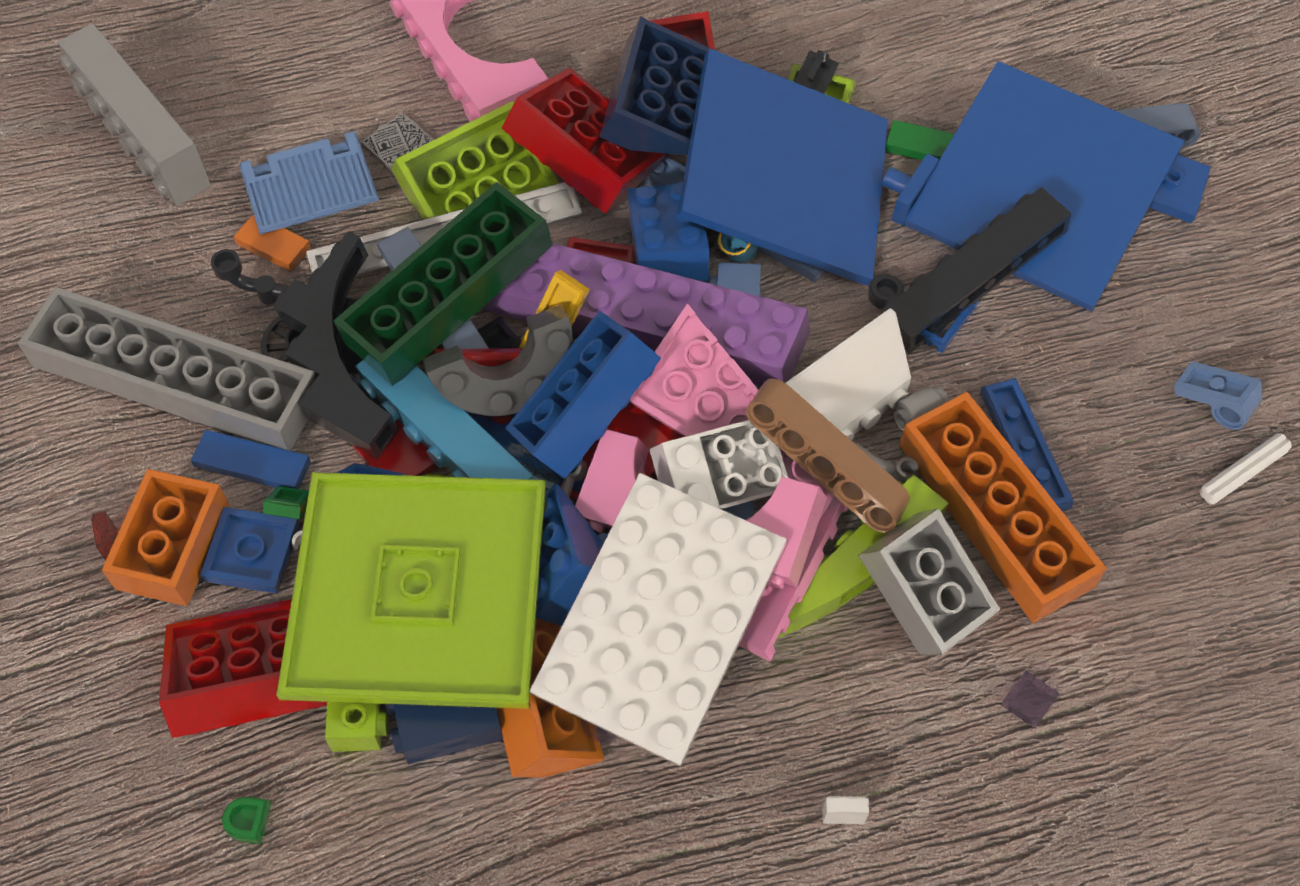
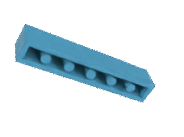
[355,360,534,480]

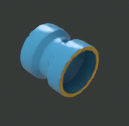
[718,232,759,264]

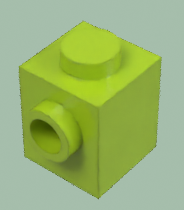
[325,702,389,752]

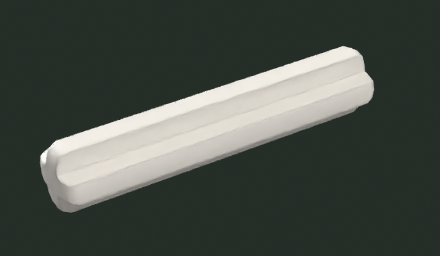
[1199,433,1292,504]

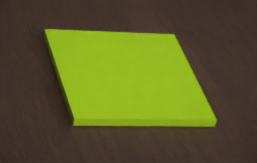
[277,472,546,709]

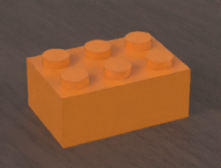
[101,469,230,607]

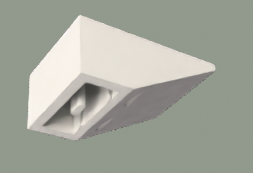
[649,420,788,509]

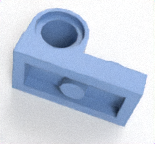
[1174,361,1262,430]

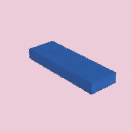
[191,430,311,489]

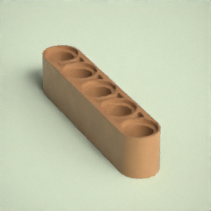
[746,379,910,533]

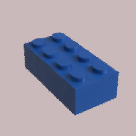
[505,310,661,479]

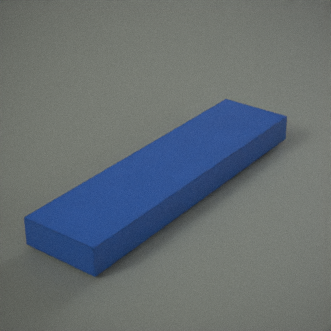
[980,378,1074,511]

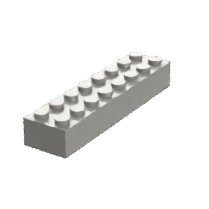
[17,287,316,451]

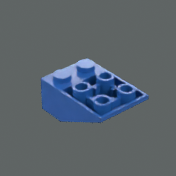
[536,483,604,626]

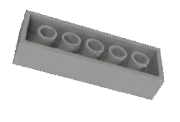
[57,23,211,206]

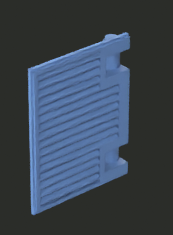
[239,131,380,235]

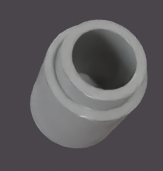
[894,386,950,431]

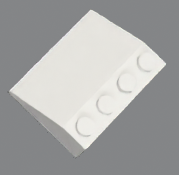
[786,308,911,441]

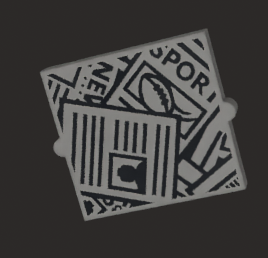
[361,112,434,173]

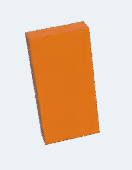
[233,214,311,272]

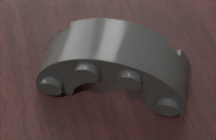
[423,304,573,416]

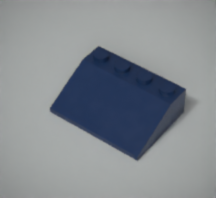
[599,16,713,155]

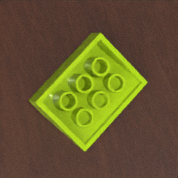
[391,101,559,220]

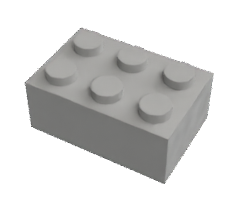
[858,508,1001,655]

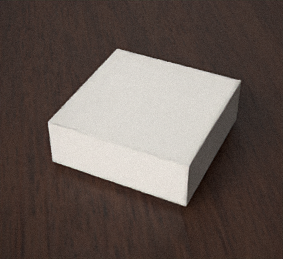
[822,796,869,824]

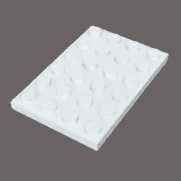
[529,473,787,767]

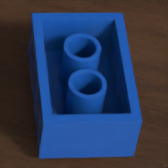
[627,183,709,281]

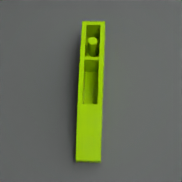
[777,474,949,639]

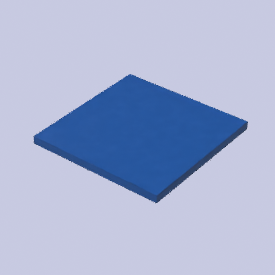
[677,48,888,286]
[904,61,1185,312]

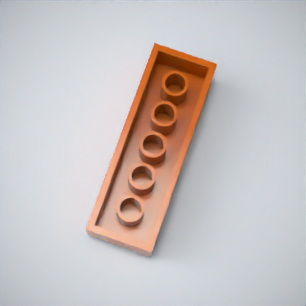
[899,392,1107,624]

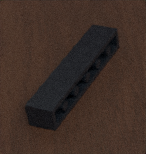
[882,187,1072,354]

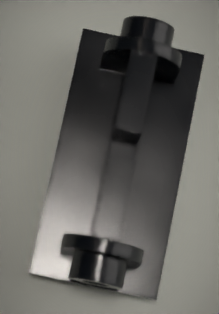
[794,50,839,94]

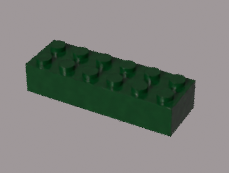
[334,182,553,386]

